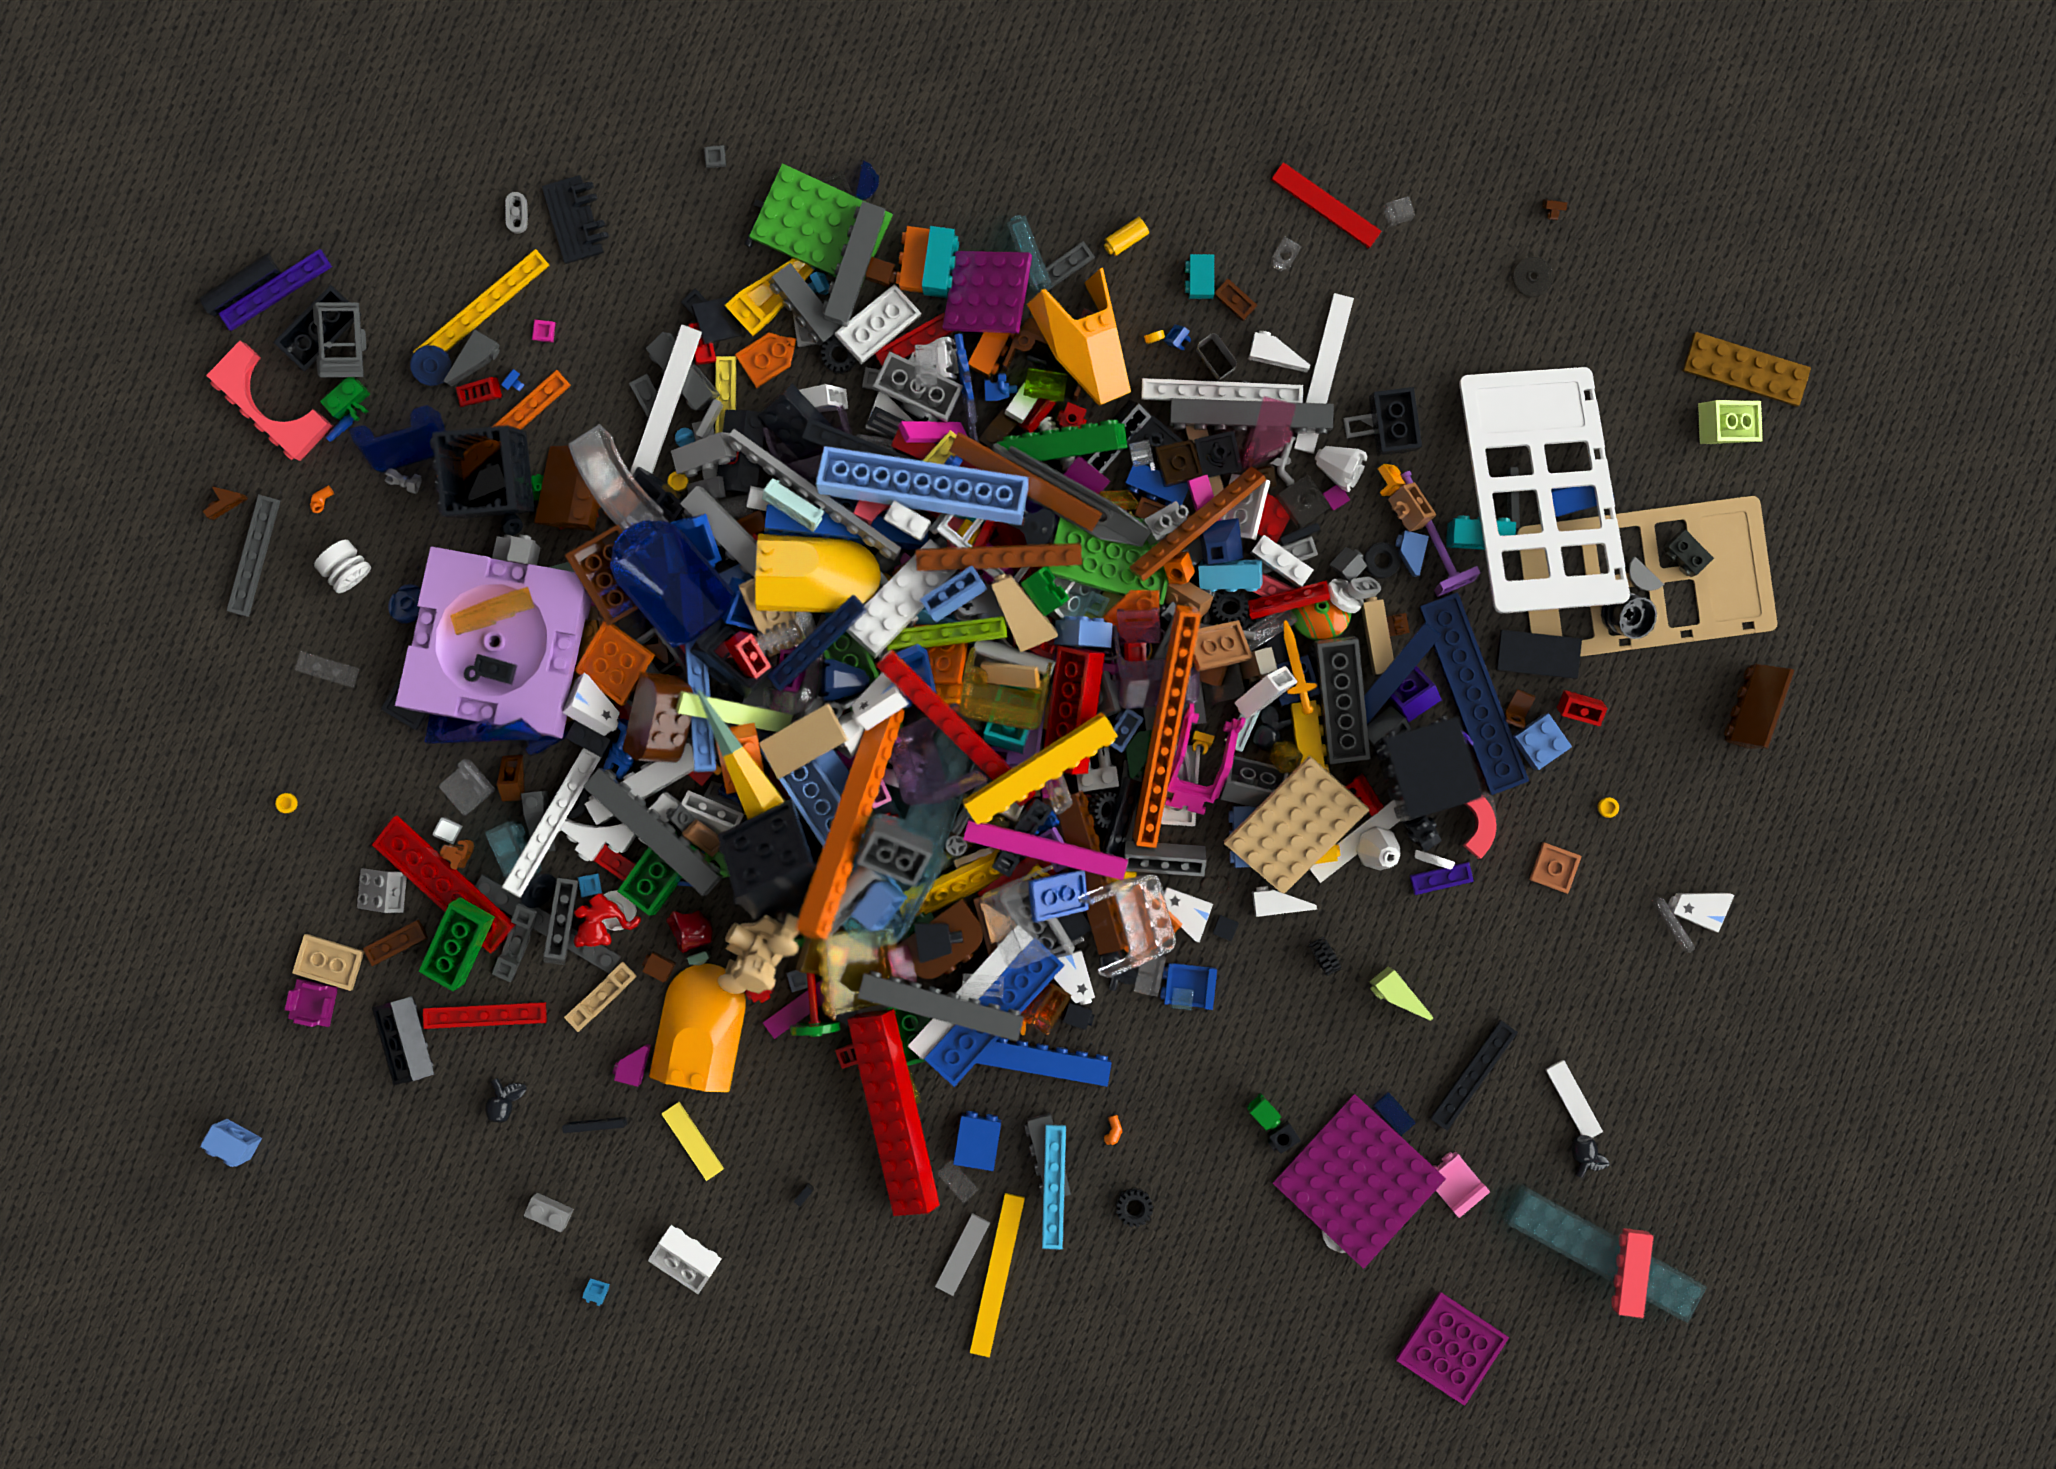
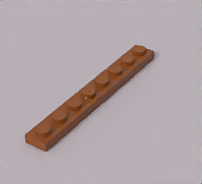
[1129,466,1266,582]
[916,543,1082,571]

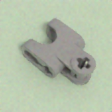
[953,584,1009,627]

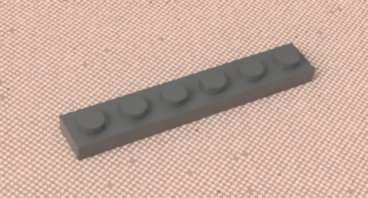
[227,494,280,617]

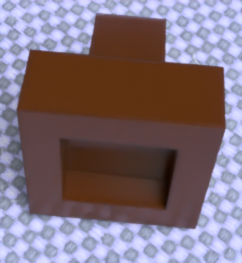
[1542,199,1567,220]
[1386,613,1410,637]

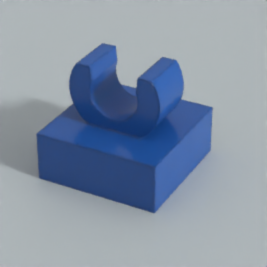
[1163,325,1191,350]
[501,369,524,392]

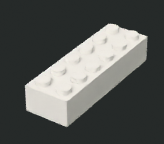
[846,539,959,658]

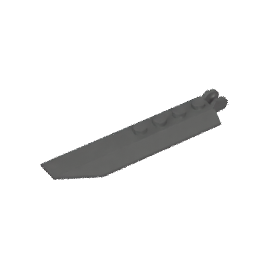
[991,443,1152,547]

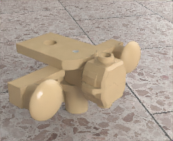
[718,914,799,994]

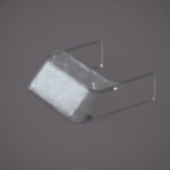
[980,865,1084,969]
[1078,874,1176,978]

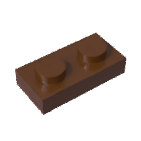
[1214,279,1257,321]

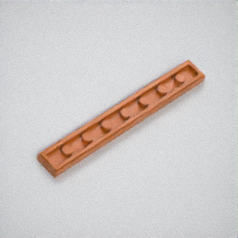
[461,370,571,481]

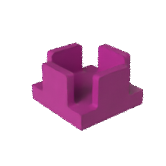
[285,979,338,1027]

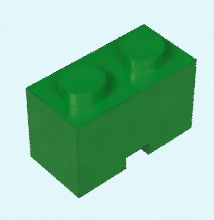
[1021,566,1070,617]
[1246,1093,1282,1131]

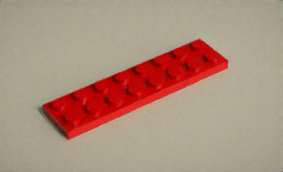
[372,815,516,954]

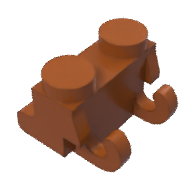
[440,840,474,870]

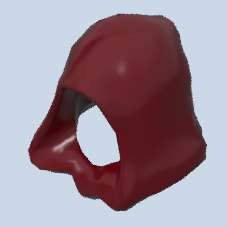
[666,911,713,953]

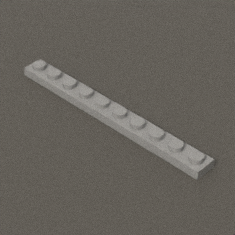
[728,429,901,560]

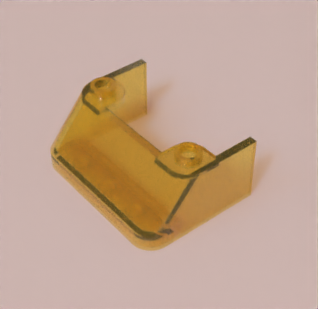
[960,647,1053,730]

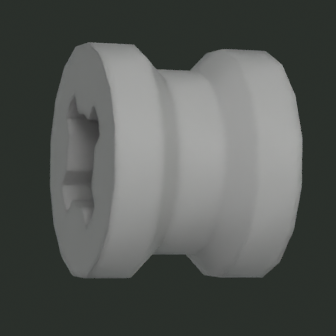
[946,835,967,856]

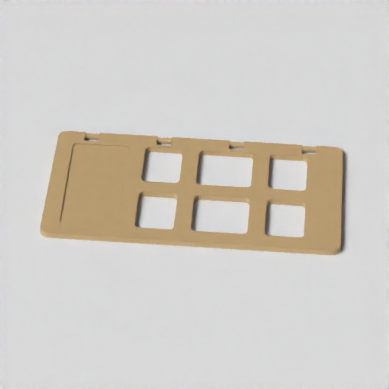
[1517,496,1777,657]

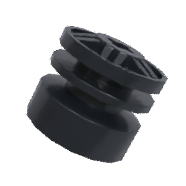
[1601,593,1657,639]

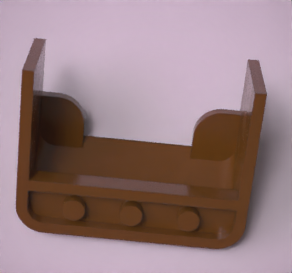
[1003,317,1083,402]

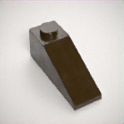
[979,395,1019,451]

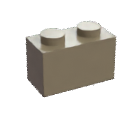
[1236,647,1278,683]

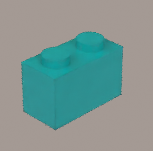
[1185,254,1214,299]

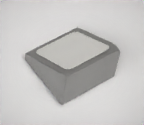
[432,817,463,844]

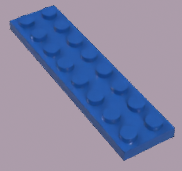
[924,937,1065,1087]

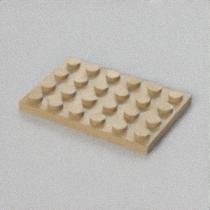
[1224,755,1369,894]

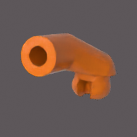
[310,485,334,513]
[1104,1114,1122,1145]

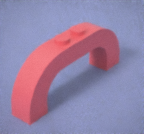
[1388,780,1496,859]

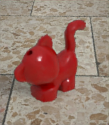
[573,893,641,947]

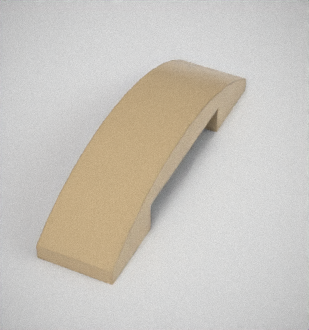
[564,962,637,1032]

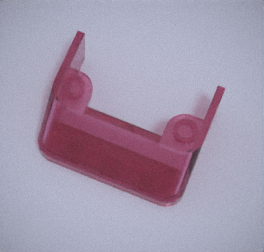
[1241,396,1296,469]

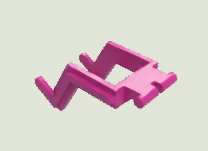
[1165,703,1246,815]

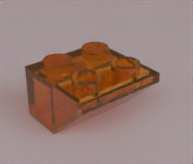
[1020,983,1072,1035]

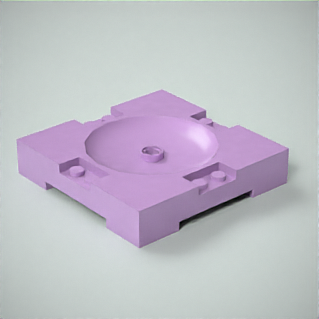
[395,547,592,738]

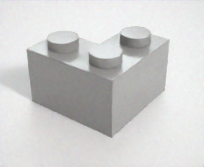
[492,535,541,565]

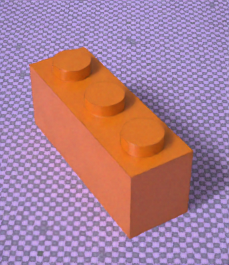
[896,226,930,293]
[968,332,1017,378]

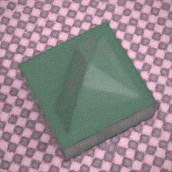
[687,950,711,965]

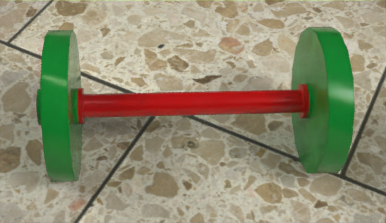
[789,934,841,1037]

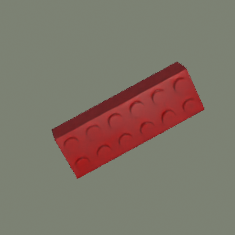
[1044,646,1105,775]

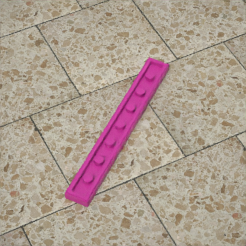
[963,819,1128,880]

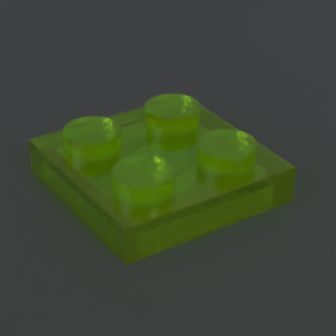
[1023,368,1068,402]

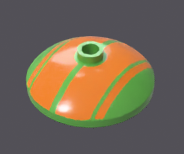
[1290,600,1351,641]

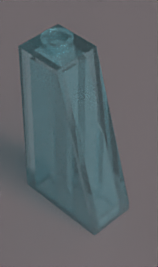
[1007,215,1053,294]

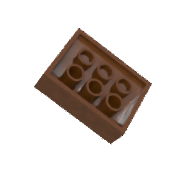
[534,445,609,532]
[565,524,661,626]
[1724,664,1795,749]

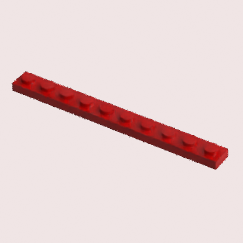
[876,650,1036,807]

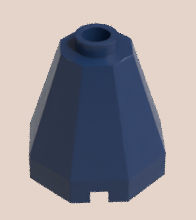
[821,659,869,701]

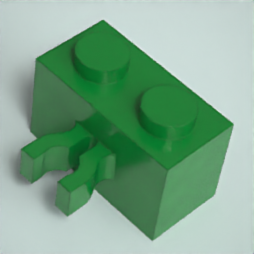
[320,377,370,422]

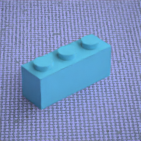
[1198,560,1263,592]

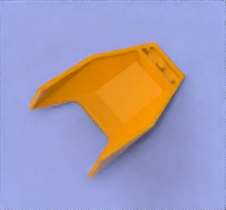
[1027,268,1131,406]

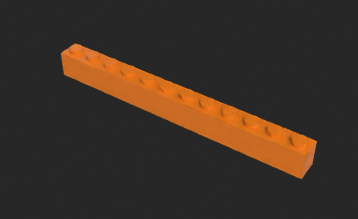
[1132,605,1201,848]
[795,709,905,940]

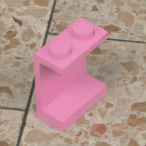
[1433,1151,1490,1218]

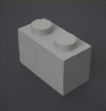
[524,1193,574,1232]

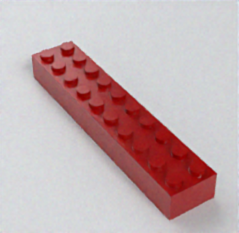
[848,1009,940,1216]

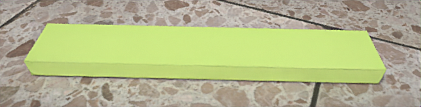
[676,691,793,732]

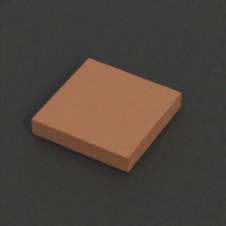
[1529,842,1582,894]

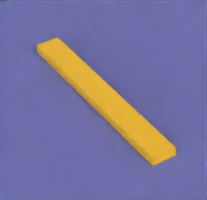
[413,249,550,353]
[970,1193,1025,1357]

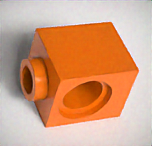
[1163,551,1195,585]

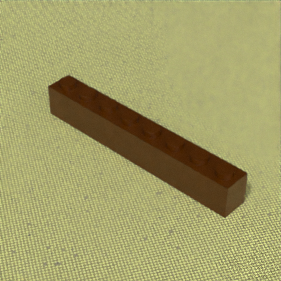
[1054,790,1128,955]

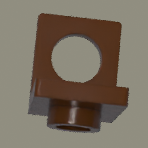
[1505,689,1535,729]

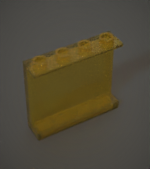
[817,923,900,1020]

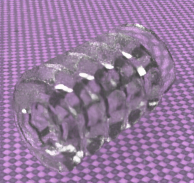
[754,619,800,655]

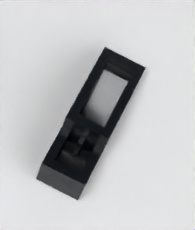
[627,467,686,521]

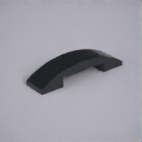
[991,798,1053,877]

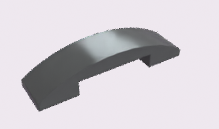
[492,903,537,982]

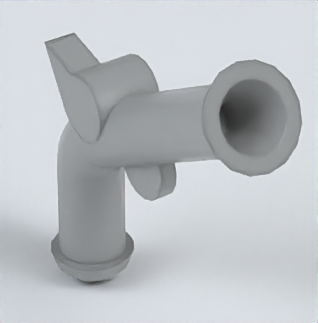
[1269,435,1297,486]

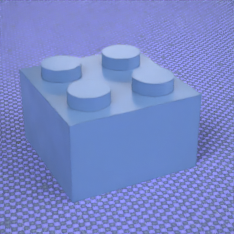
[1054,616,1113,648]
[1513,714,1572,770]
[851,881,907,931]
[200,1119,262,1167]

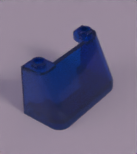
[349,405,446,472]

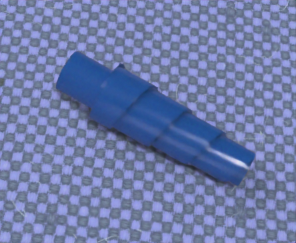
[325,413,354,442]

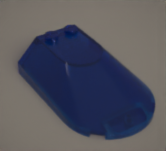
[610,520,736,648]

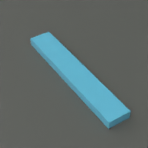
[1042,1125,1066,1249]

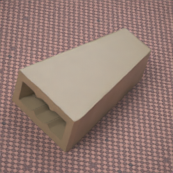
[991,573,1058,652]

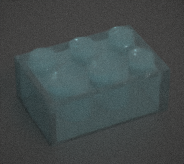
[485,821,542,879]

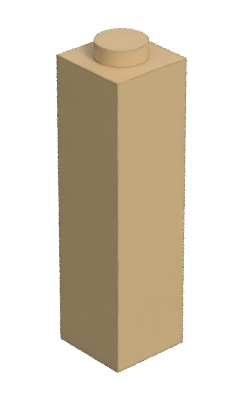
[1361,597,1394,675]

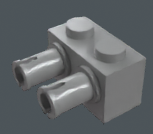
[1142,501,1188,546]
[1076,747,1119,793]

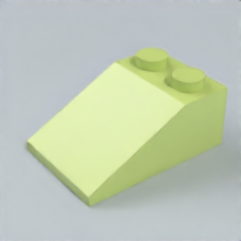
[1698,400,1762,444]
[1370,967,1433,1020]

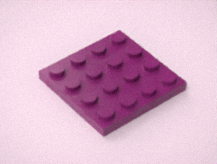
[943,251,1032,333]
[1395,1291,1509,1406]

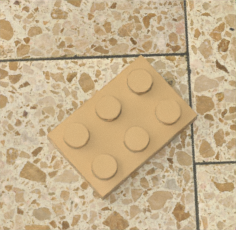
[292,934,364,991]

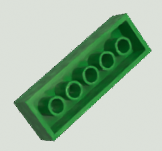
[997,420,1128,461]

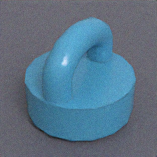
[675,428,696,447]

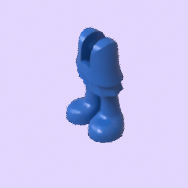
[603,718,634,780]

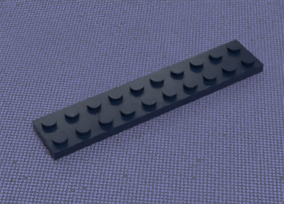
[1419,592,1529,795]

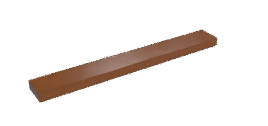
[949,432,1102,532]

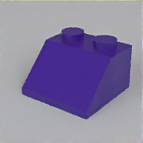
[1389,666,1442,723]

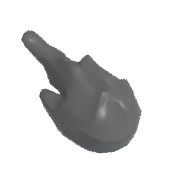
[875,549,908,573]

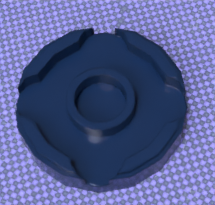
[410,345,452,386]
[388,584,421,624]

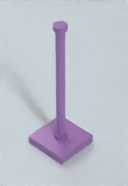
[1400,471,1480,597]

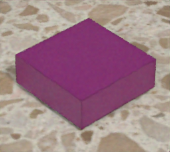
[1322,485,1350,511]

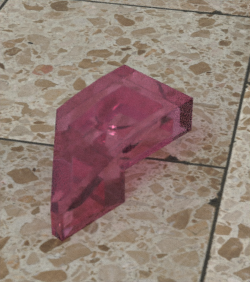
[886,945,917,982]

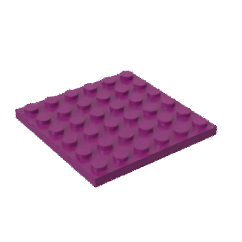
[1273,1094,1446,1269]

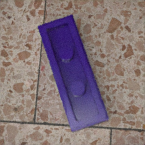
[1409,862,1474,895]

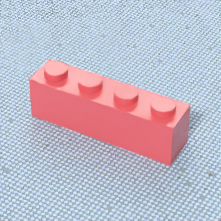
[1611,1228,1653,1318]

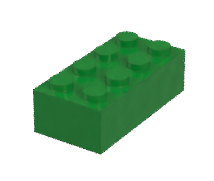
[617,830,702,915]
[419,897,495,991]

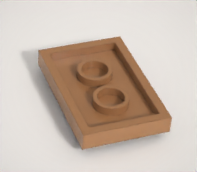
[1193,620,1253,672]

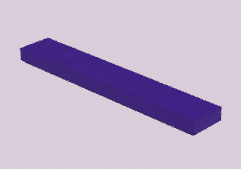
[218,249,332,331]

